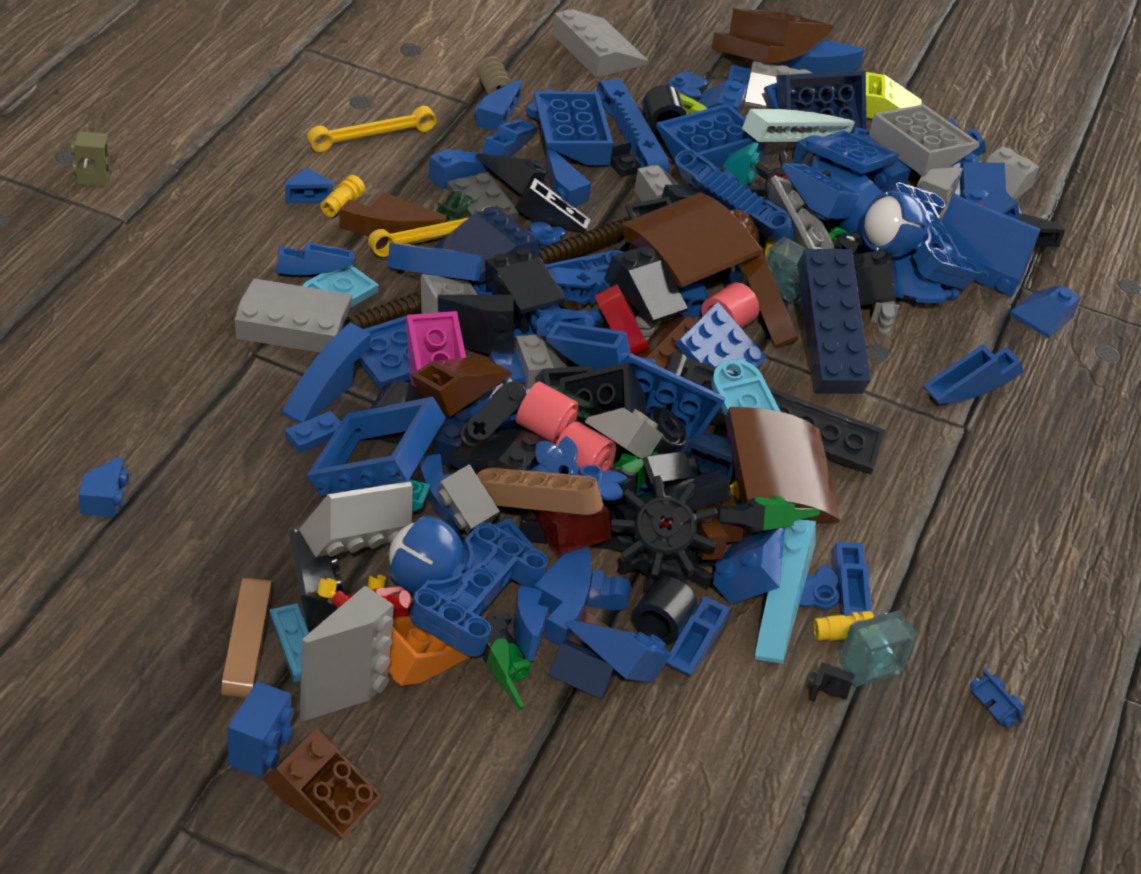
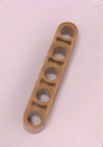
[477,468,603,515]
[221,578,273,698]

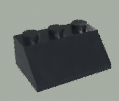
[853,249,897,306]
[560,363,646,432]
[289,529,343,633]

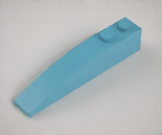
[755,519,816,664]

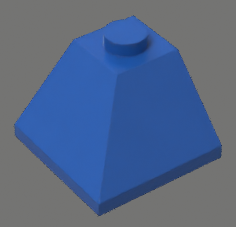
[1009,285,1081,338]

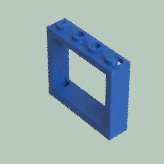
[307,397,446,496]

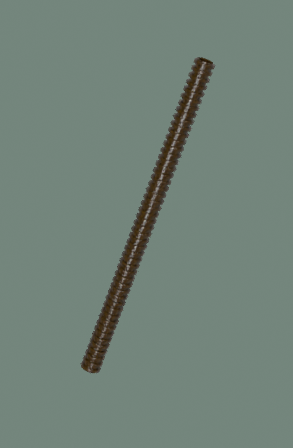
[345,217,630,329]

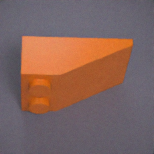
[389,616,472,686]

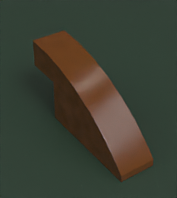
[339,192,446,239]
[741,245,799,348]
[693,499,745,560]

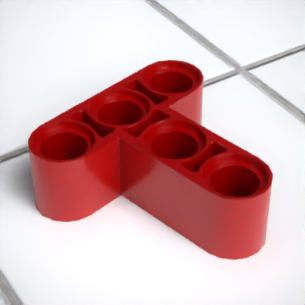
[595,284,649,355]

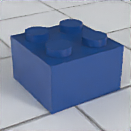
[228,681,294,778]

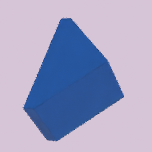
[285,168,333,204]

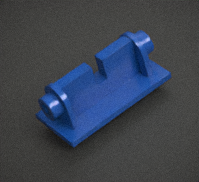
[970,668,1024,728]

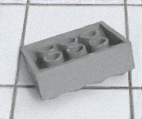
[552,9,649,78]
[869,104,980,177]
[235,278,352,353]
[300,586,394,721]

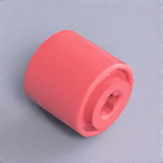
[701,282,760,329]
[516,381,578,444]
[556,422,616,472]

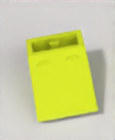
[866,72,921,119]

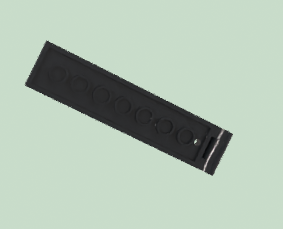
[664,352,885,475]

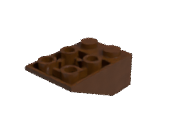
[411,356,512,416]
[262,728,382,839]

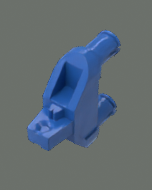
[530,305,605,336]

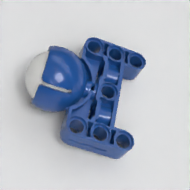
[862,183,982,289]
[389,516,548,657]

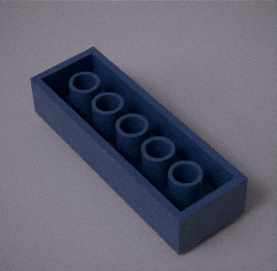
[797,249,871,394]

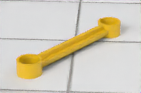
[307,106,437,152]
[368,206,491,257]

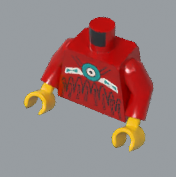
[317,574,411,618]

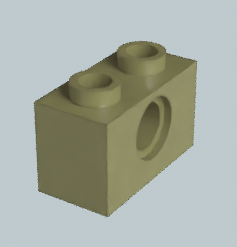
[71,131,110,186]

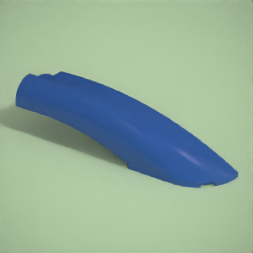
[811,156,946,303]

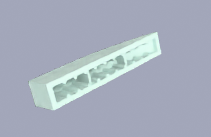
[742,109,855,142]

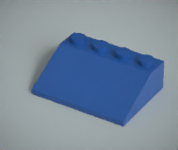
[534,91,613,166]
[656,103,765,168]
[942,194,1040,297]
[619,353,726,438]

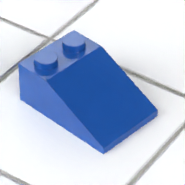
[782,163,860,221]
[713,527,785,605]
[565,619,672,682]

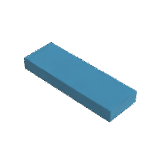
[269,603,309,682]

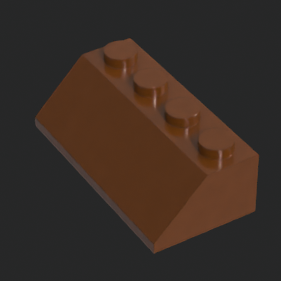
[635,317,697,369]

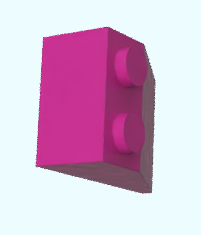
[406,311,466,387]

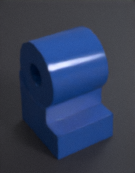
[587,569,631,610]

